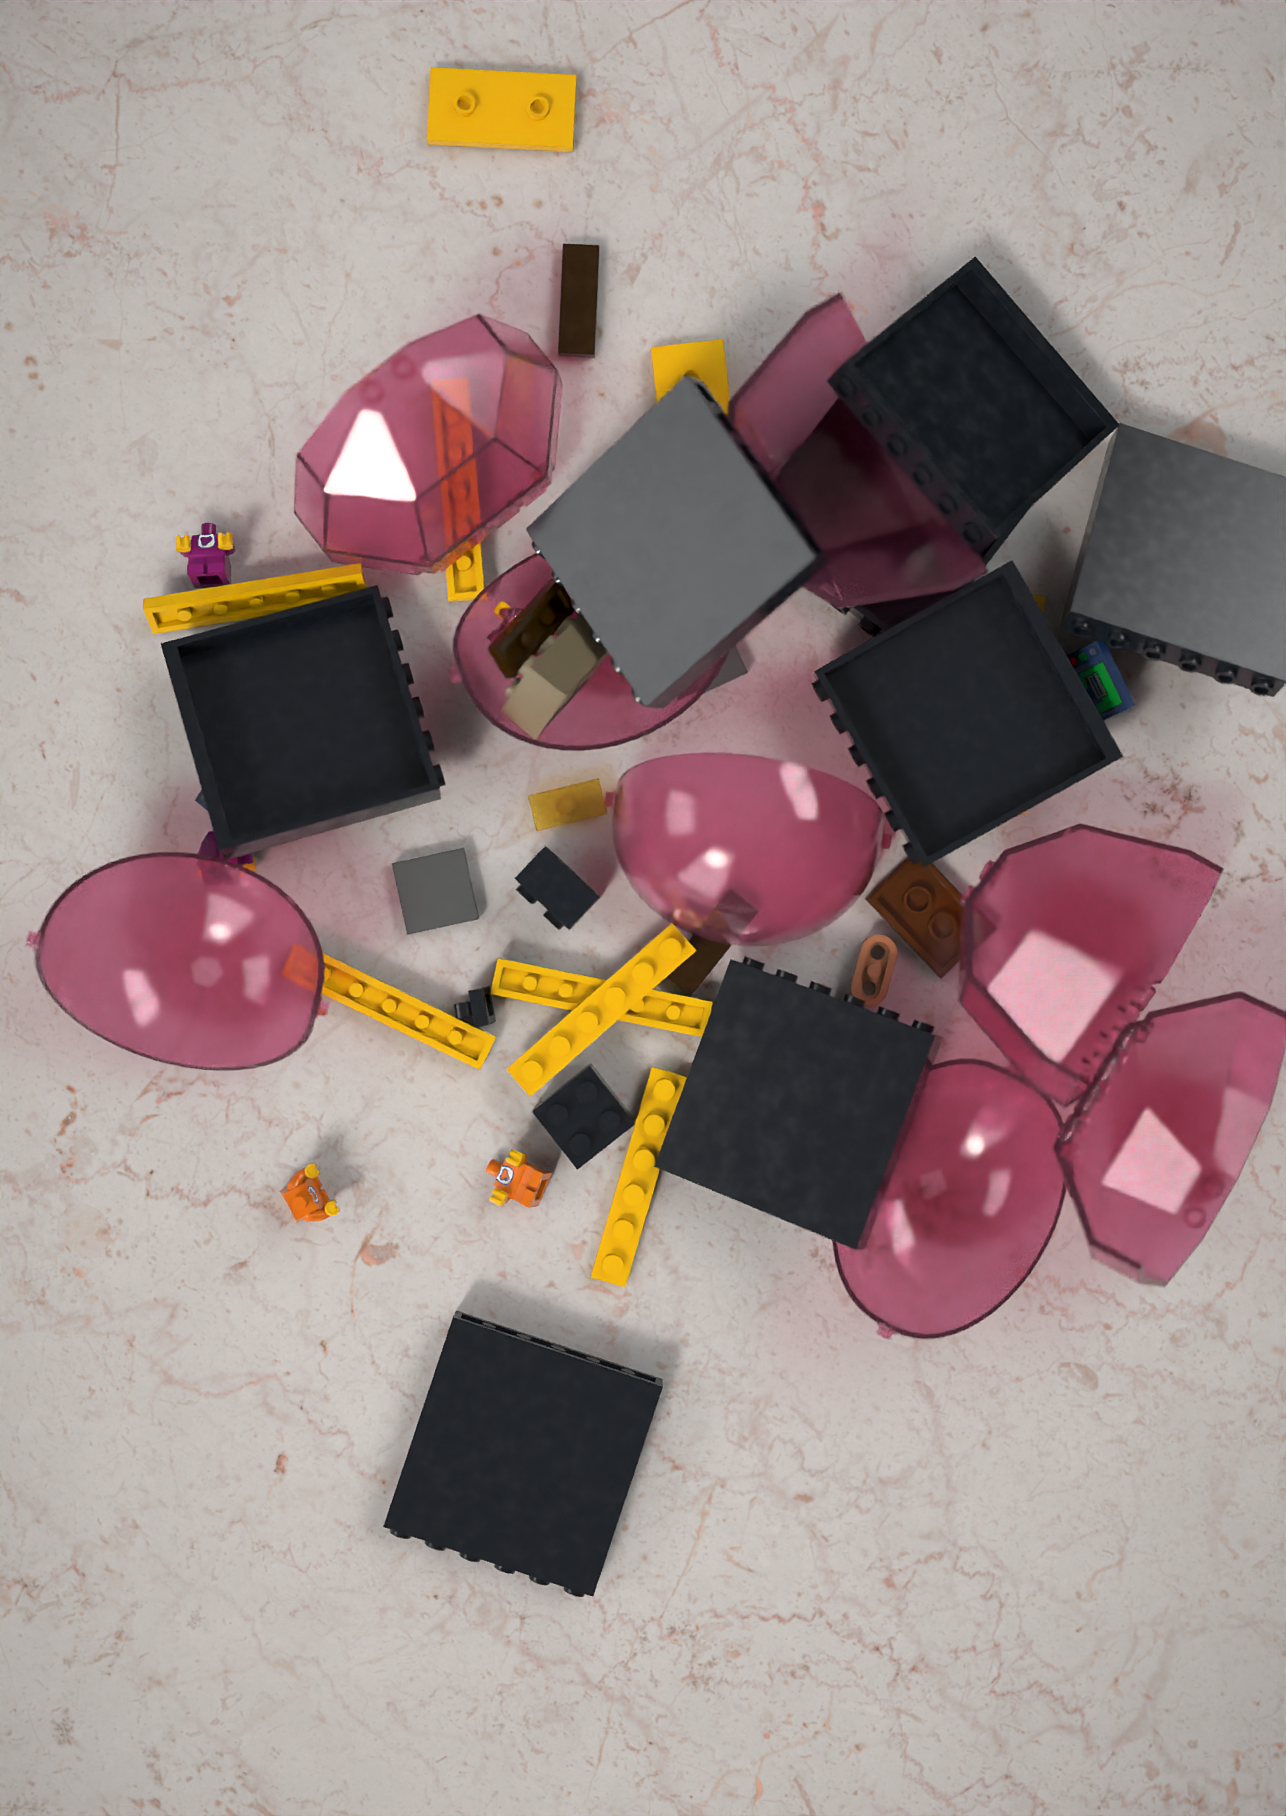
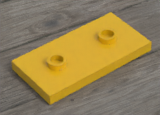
[427,67,577,152]
[651,339,733,423]

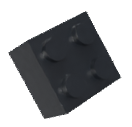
[514,846,601,930]
[532,1063,636,1170]

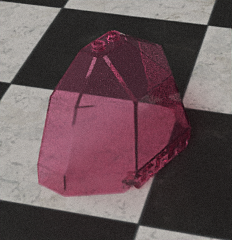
[727,292,989,609]
[294,313,563,575]
[958,823,1224,1108]
[1053,991,1286,1287]

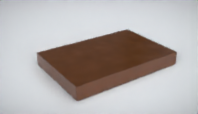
[865,858,994,978]

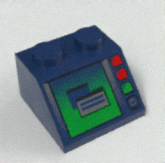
[1067,640,1135,721]

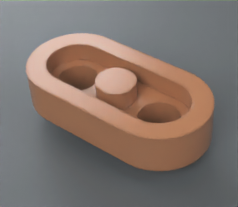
[850,934,897,1007]

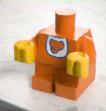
[486,1149,553,1208]
[280,1162,341,1223]

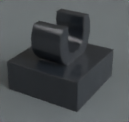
[454,986,496,1027]

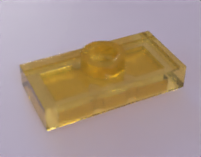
[528,778,608,832]

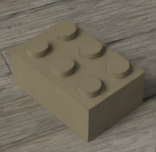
[500,615,608,740]

